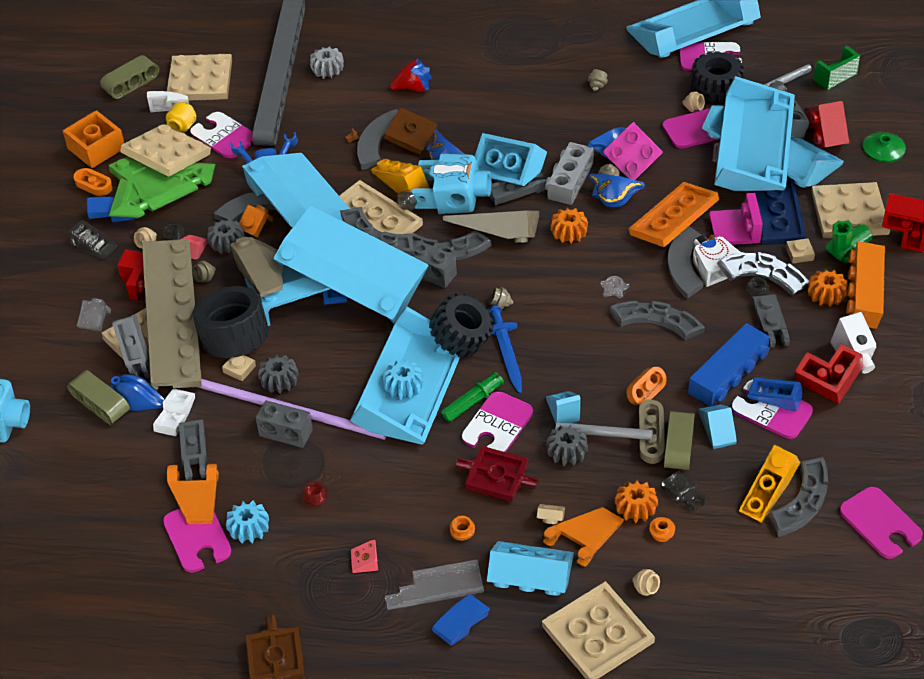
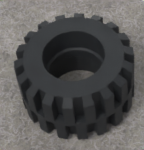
[691,51,744,103]
[429,293,494,357]

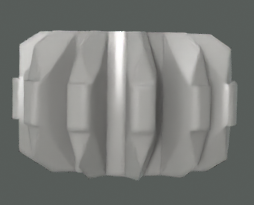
[310,46,344,79]

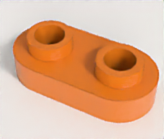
[73,168,113,196]
[627,367,666,406]

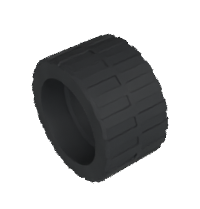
[192,286,269,358]

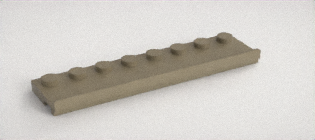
[142,240,202,389]

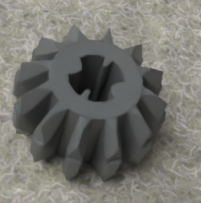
[207,218,244,255]
[258,354,299,394]
[546,424,588,466]

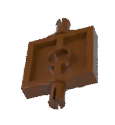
[246,614,305,679]

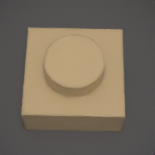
[786,239,815,264]
[222,355,256,381]
[537,504,565,524]

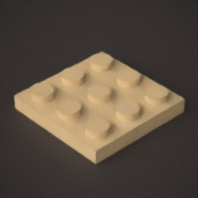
[167,54,232,101]
[121,124,211,177]
[811,182,890,238]
[542,581,655,679]

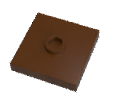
[383,107,438,155]

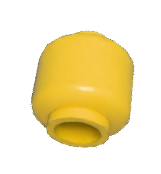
[166,102,196,133]

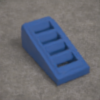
[747,377,803,411]

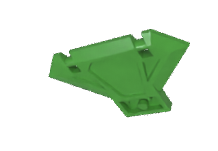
[109,156,215,218]

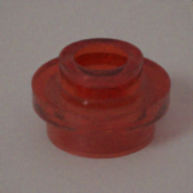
[303,481,328,506]

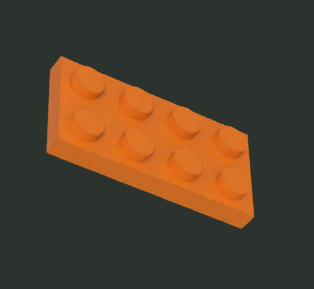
[629,182,719,247]

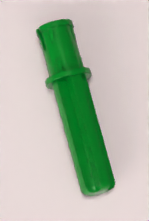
[441,372,504,422]

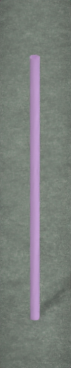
[126,363,386,440]

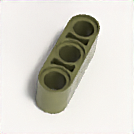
[100,55,159,99]
[67,370,130,425]
[664,411,695,470]

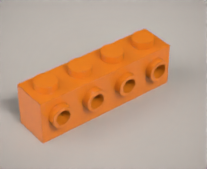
[846,241,885,329]

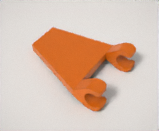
[167,464,219,524]
[543,507,624,567]

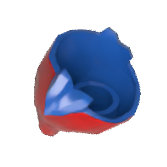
[390,59,431,92]

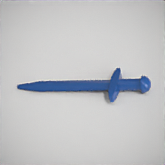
[489,305,522,393]

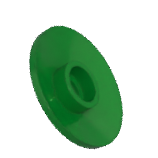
[862,132,906,163]

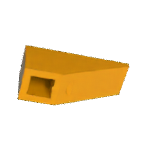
[370,159,429,199]
[739,445,800,523]

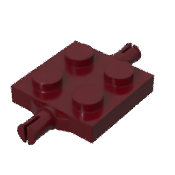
[456,446,539,502]

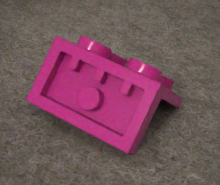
[603,122,663,180]
[709,193,763,245]

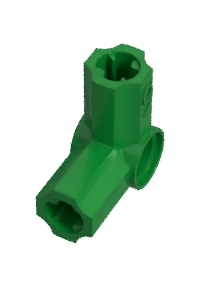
[826,220,873,264]

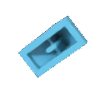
[546,391,580,423]
[698,404,737,449]

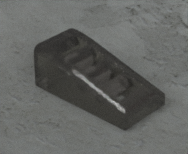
[68,220,118,260]

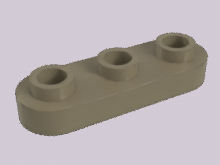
[639,400,665,464]

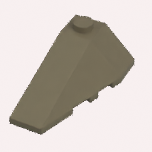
[443,211,539,243]
[230,237,284,297]

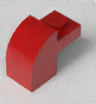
[117,250,145,301]

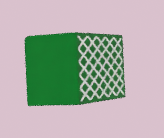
[813,46,860,90]

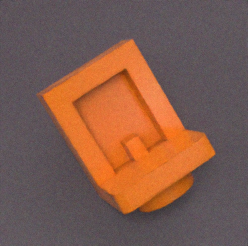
[239,205,273,238]

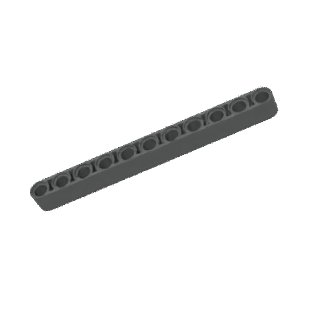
[253,0,305,146]

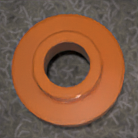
[449,516,475,541]
[649,517,675,542]

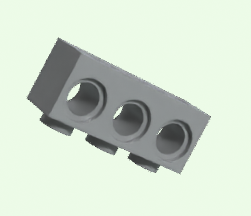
[545,142,594,205]

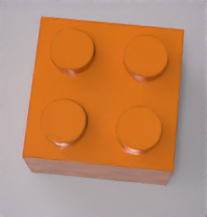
[62,110,124,168]

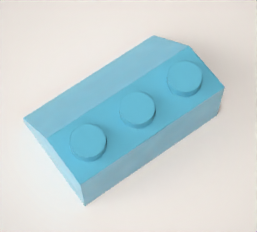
[475,133,547,186]
[487,541,574,596]

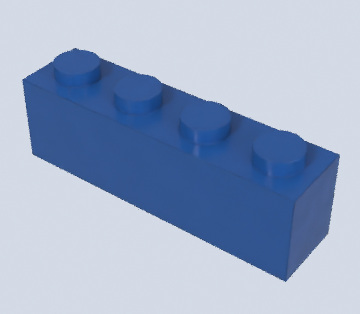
[688,323,770,407]

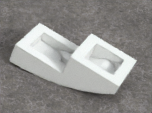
[147,91,189,112]
[153,389,195,436]

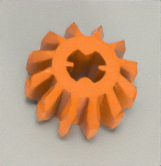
[550,207,588,244]
[808,269,848,307]
[615,480,658,524]

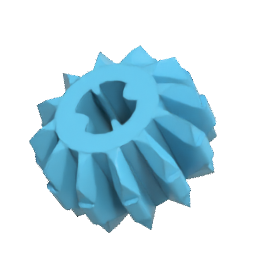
[383,360,423,400]
[226,501,269,544]

